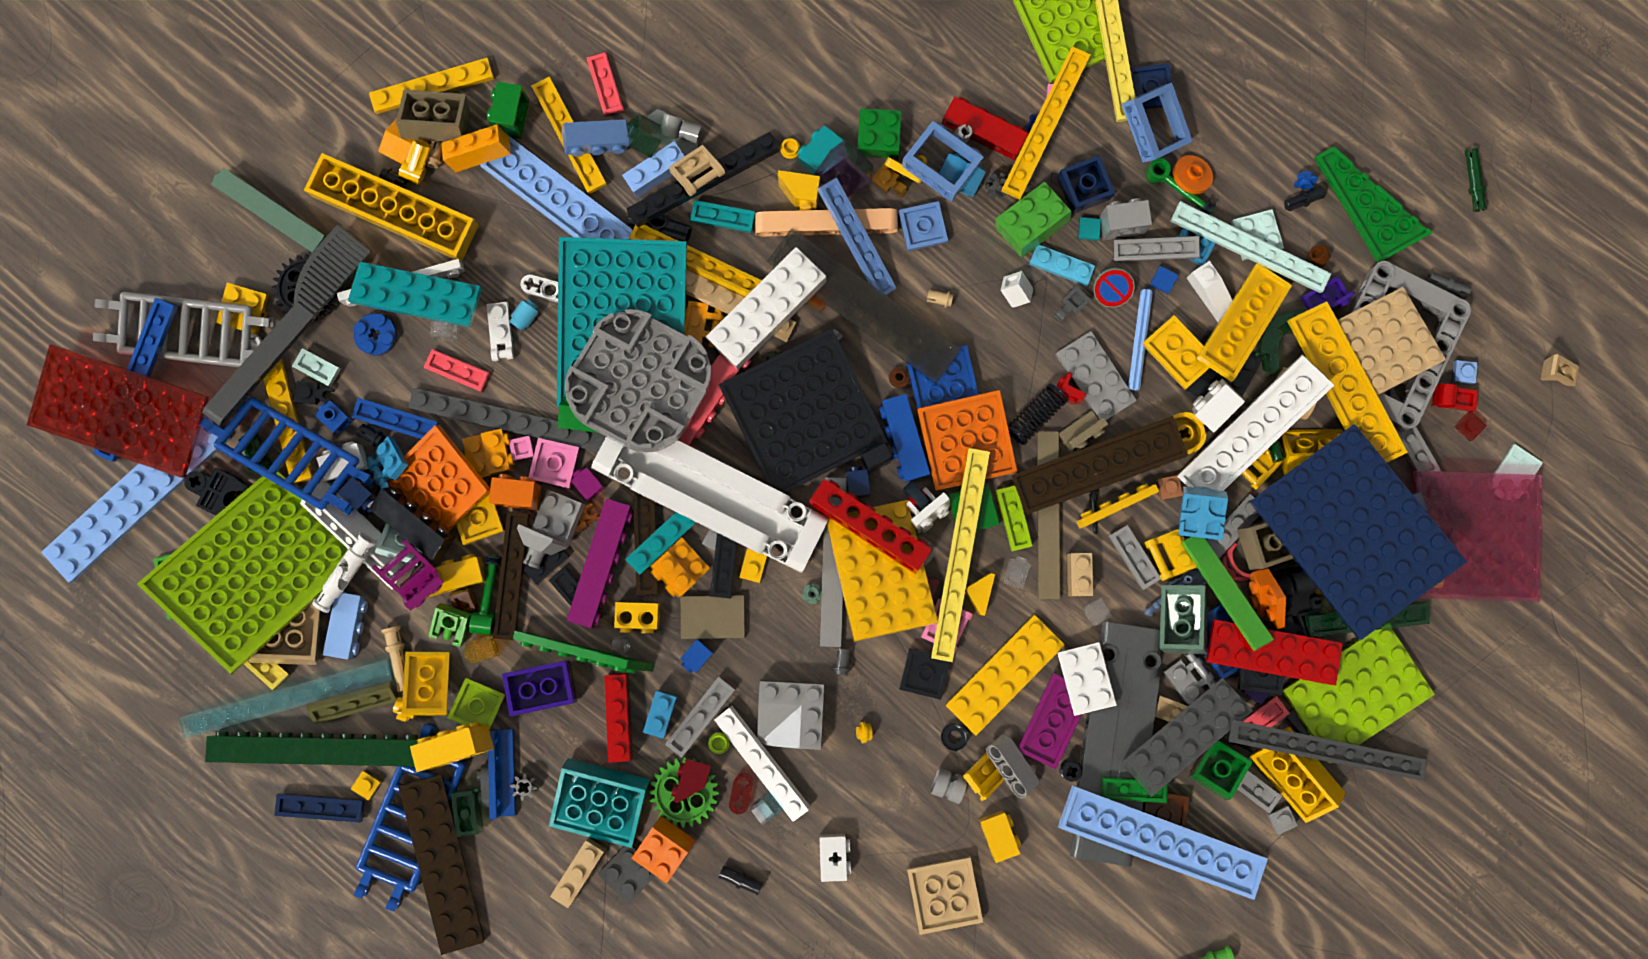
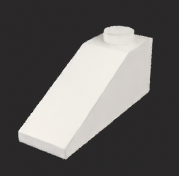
[1187,261,1232,322]

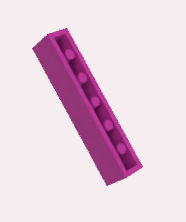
[566,499,634,629]

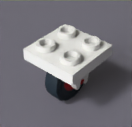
[903,482,951,534]

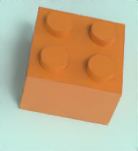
[489,474,542,511]
[631,816,696,883]

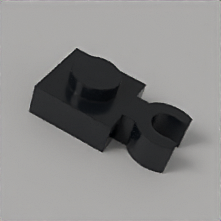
[294,381,334,405]

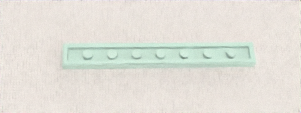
[1170,201,1331,293]

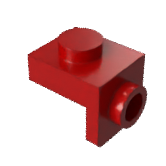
[1056,372,1086,405]

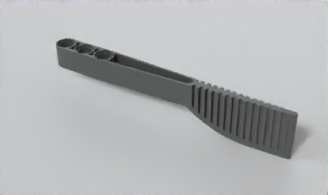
[202,224,372,426]

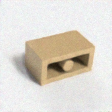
[1067,553,1093,596]

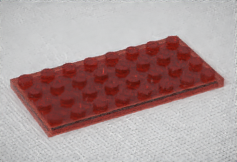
[26,344,209,478]

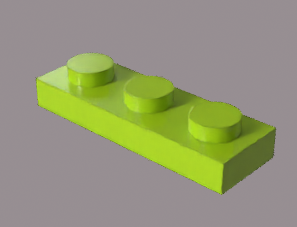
[996,486,1032,552]

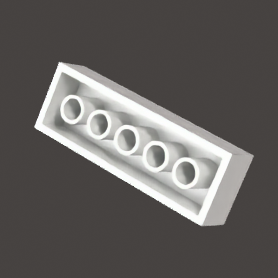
[706,247,827,370]

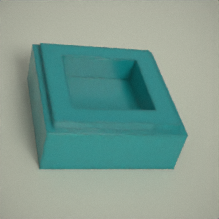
[1078,217,1101,241]

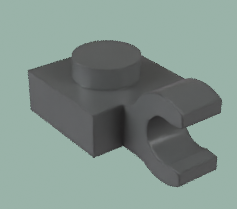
[1054,285,1091,322]

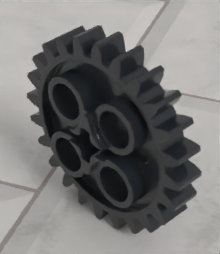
[272,254,342,321]

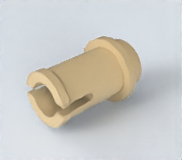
[426,141,442,169]
[926,289,953,308]

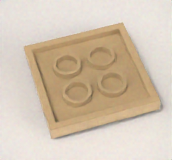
[907,856,983,935]

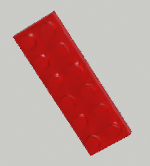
[1206,620,1343,686]

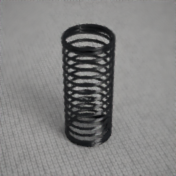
[1008,383,1068,446]

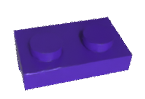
[1301,276,1355,311]

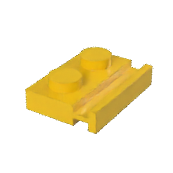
[963,752,1004,801]

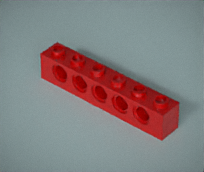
[809,479,932,575]

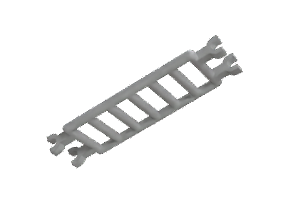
[93,291,276,368]

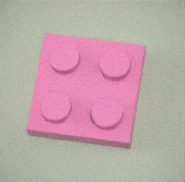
[529,438,580,489]

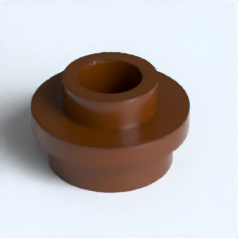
[889,367,910,388]

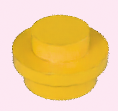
[780,138,801,159]
[856,722,872,743]

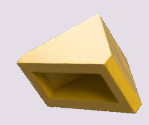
[965,573,995,616]

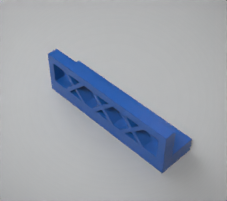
[488,729,516,819]

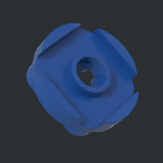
[353,314,397,356]

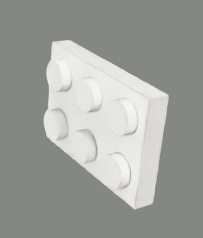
[1058,642,1117,716]

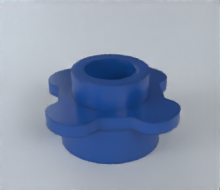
[1294,171,1318,190]

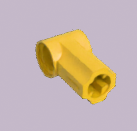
[399,139,432,185]

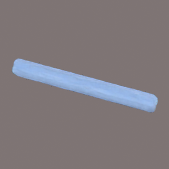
[1128,289,1153,391]

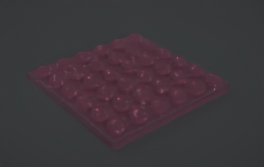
[1413,471,1542,602]

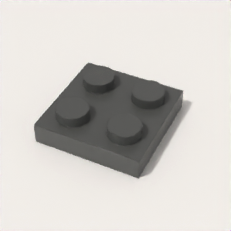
[598,846,655,904]

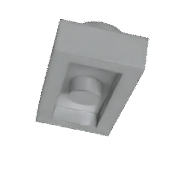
[1237,771,1282,814]

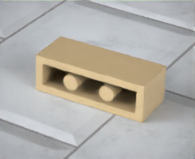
[550,837,607,908]

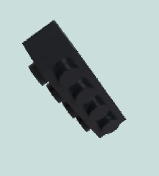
[369,486,456,560]

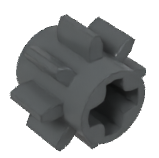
[985,172,1008,199]

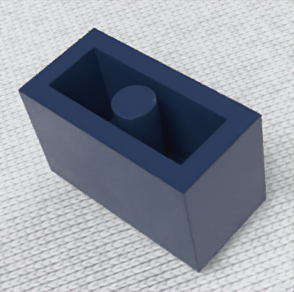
[337,477,376,516]

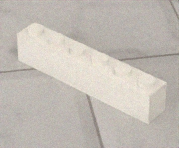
[300,480,416,590]

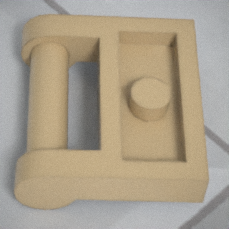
[669,145,725,196]

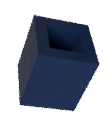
[846,466,870,498]

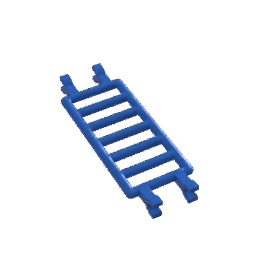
[199,397,374,516]
[353,723,466,911]

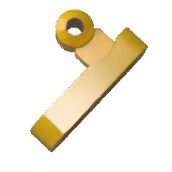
[884,155,927,184]

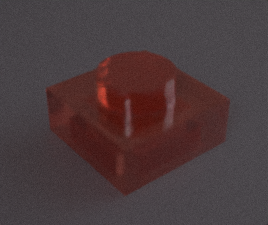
[1455,411,1487,441]

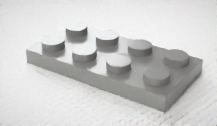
[1055,331,1137,420]

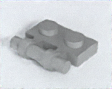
[1163,654,1216,706]

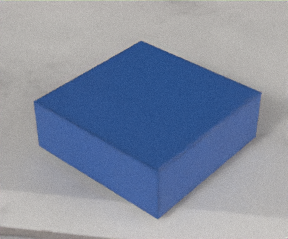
[1149,266,1178,295]

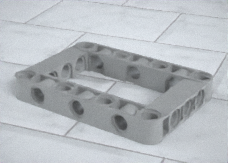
[1347,261,1471,432]

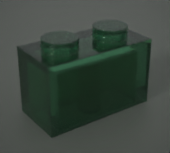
[627,113,662,158]
[451,788,484,837]

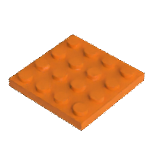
[917,390,1017,491]
[387,425,490,530]

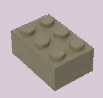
[396,90,470,142]

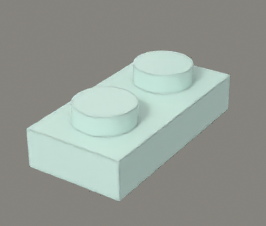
[292,348,341,387]

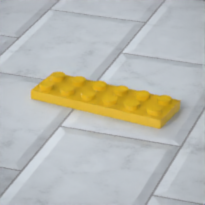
[1197,263,1292,382]
[945,615,1065,736]

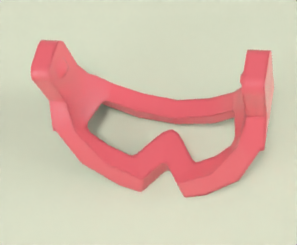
[1221,542,1263,582]

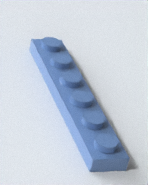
[817,177,896,299]

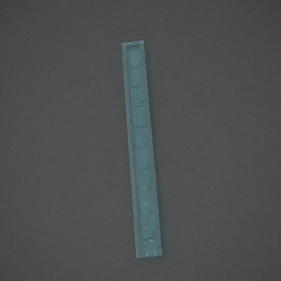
[179,659,394,739]

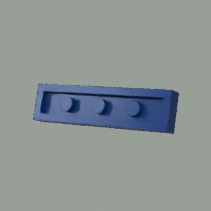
[351,398,440,439]

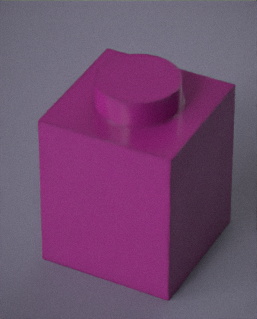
[571,467,605,502]

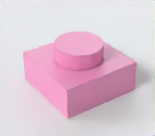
[509,436,534,461]

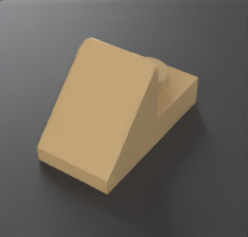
[1541,354,1579,386]

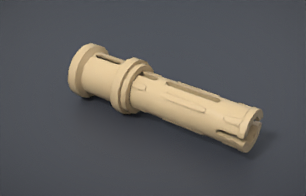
[381,626,405,692]

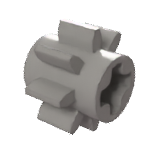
[510,773,537,801]

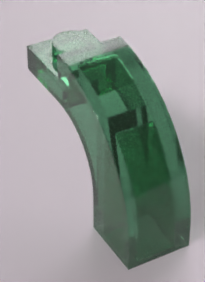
[1255,308,1307,377]

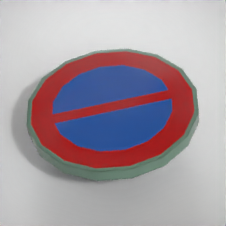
[1093,267,1135,308]

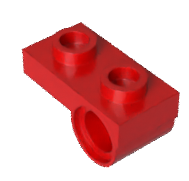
[1431,384,1478,412]

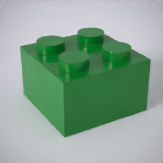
[487,81,530,139]
[857,109,901,159]
[1188,741,1252,800]

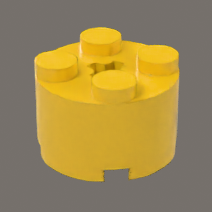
[1173,412,1206,455]

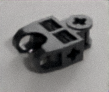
[184,468,250,515]

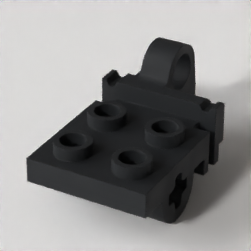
[1269,562,1322,637]

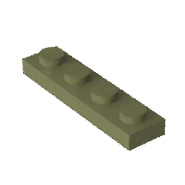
[306,681,398,724]

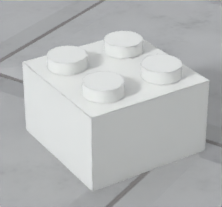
[1192,379,1245,432]

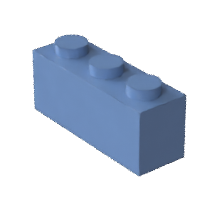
[561,119,629,157]

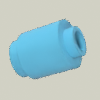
[509,299,539,331]

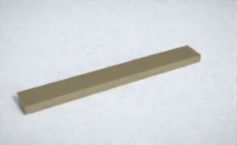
[1037,431,1060,600]

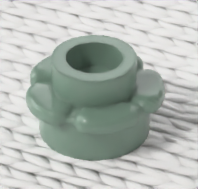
[802,583,822,604]

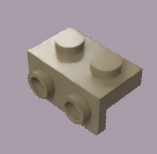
[1059,411,1108,451]

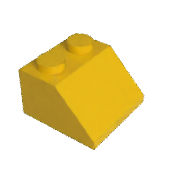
[778,170,820,211]

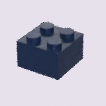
[1057,155,1115,214]

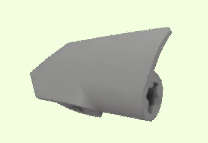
[647,109,703,156]

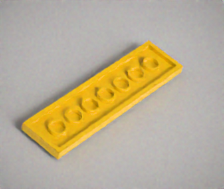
[1287,301,1408,463]

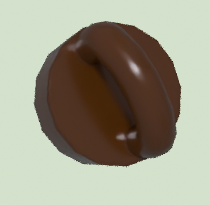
[1308,245,1331,268]

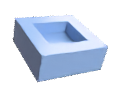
[1452,360,1477,384]

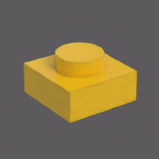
[351,770,383,801]

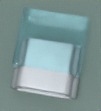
[750,792,783,825]

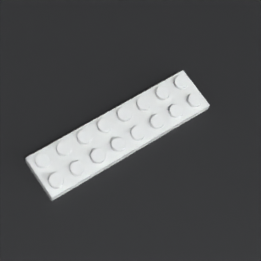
[1177,355,1334,491]

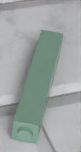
[211,168,326,253]

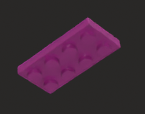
[1017,673,1082,769]

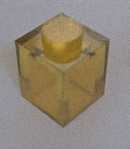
[464,636,500,664]

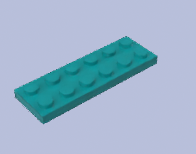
[348,262,482,328]

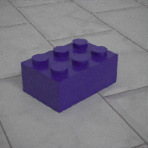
[502,660,578,716]

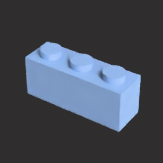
[622,141,684,198]
[323,592,368,659]

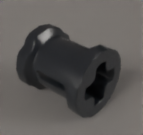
[1059,760,1082,782]

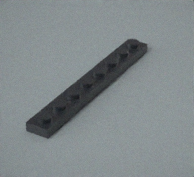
[626,132,781,228]

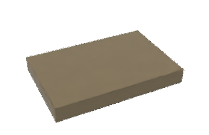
[680,595,745,639]

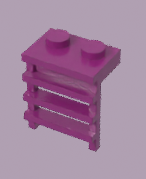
[372,539,444,611]

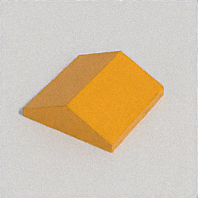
[378,118,431,164]

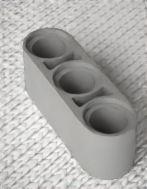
[986,735,1039,798]

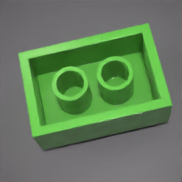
[995,181,1071,258]

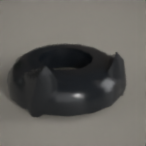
[941,723,968,752]

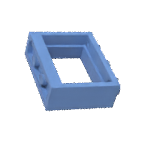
[1122,82,1193,163]
[902,121,984,202]

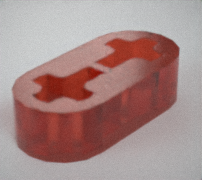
[729,773,753,814]

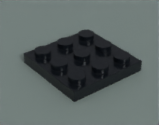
[1176,330,1262,397]

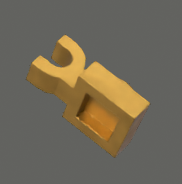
[871,163,907,198]

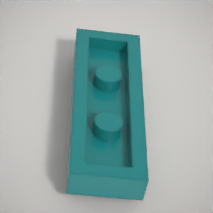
[690,200,755,233]

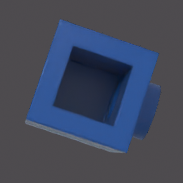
[315,400,354,435]

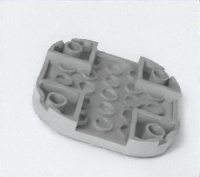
[565,309,711,452]

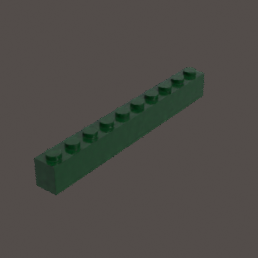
[205,731,418,767]

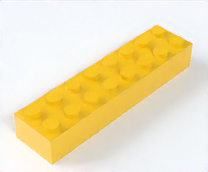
[304,153,479,262]

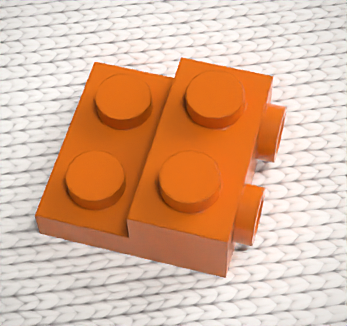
[1249,568,1286,629]

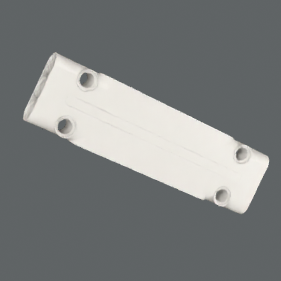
[591,437,829,573]

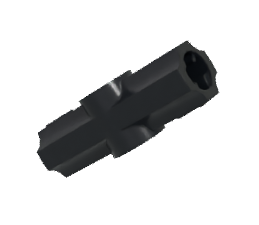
[627,214,692,243]

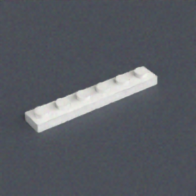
[337,259,465,306]
[714,706,811,821]

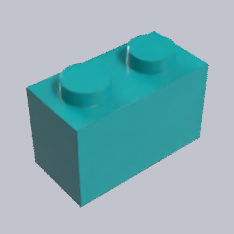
[798,125,843,176]

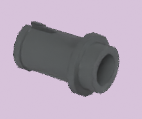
[833,649,851,676]

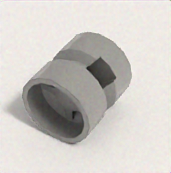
[930,767,968,804]

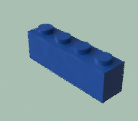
[879,394,930,483]

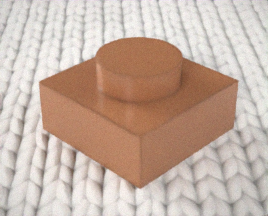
[1156,475,1182,500]

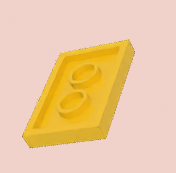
[1142,315,1210,390]
[402,652,450,715]

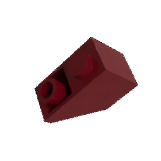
[671,759,711,803]

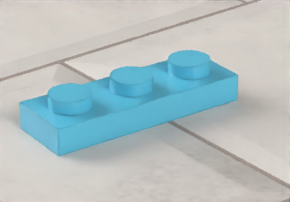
[1029,245,1095,286]

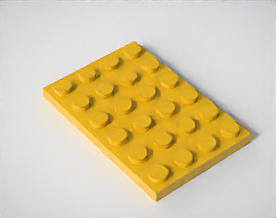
[826,500,938,642]

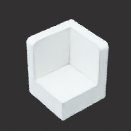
[1001,271,1033,308]

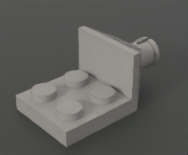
[517,489,585,569]

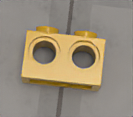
[614,602,660,633]

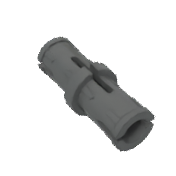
[1426,271,1471,299]

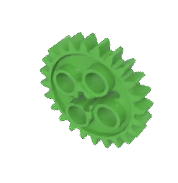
[649,757,719,828]

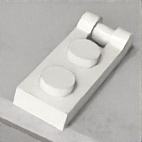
[486,302,514,361]

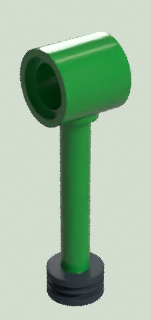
[1145,158,1216,214]
[469,554,502,636]

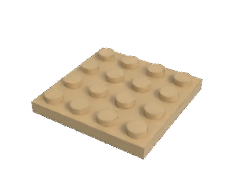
[1337,287,1446,395]

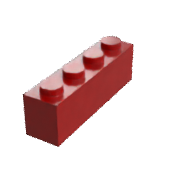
[942,96,1028,161]
[604,673,633,762]

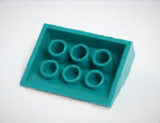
[549,758,650,848]

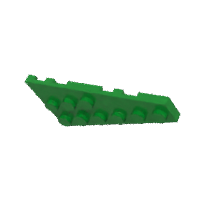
[1314,147,1433,263]
[513,631,655,674]

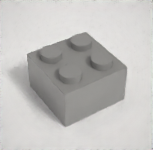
[1099,198,1152,241]

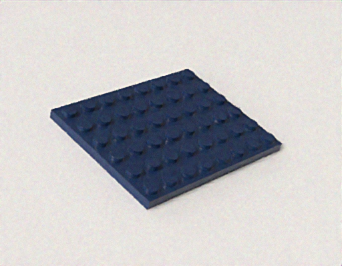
[1249,424,1467,640]

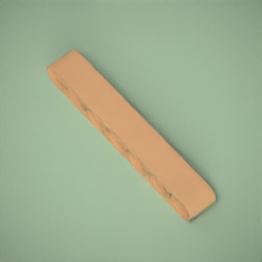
[755,208,898,237]

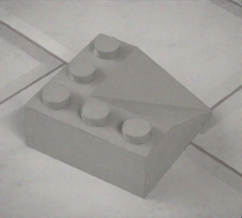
[757,680,824,750]

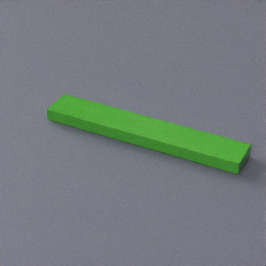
[1181,537,1274,651]

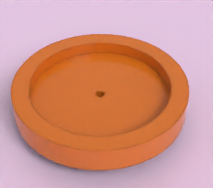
[1173,155,1213,194]

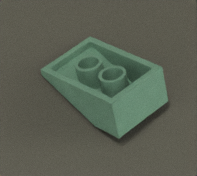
[1160,585,1208,654]

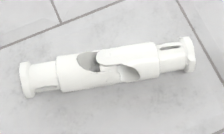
[312,533,376,613]

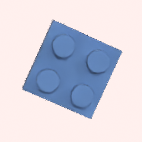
[898,201,948,252]

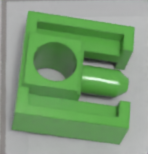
[428,603,472,647]

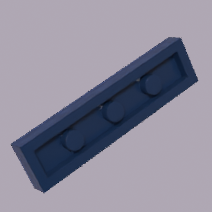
[274,793,365,823]

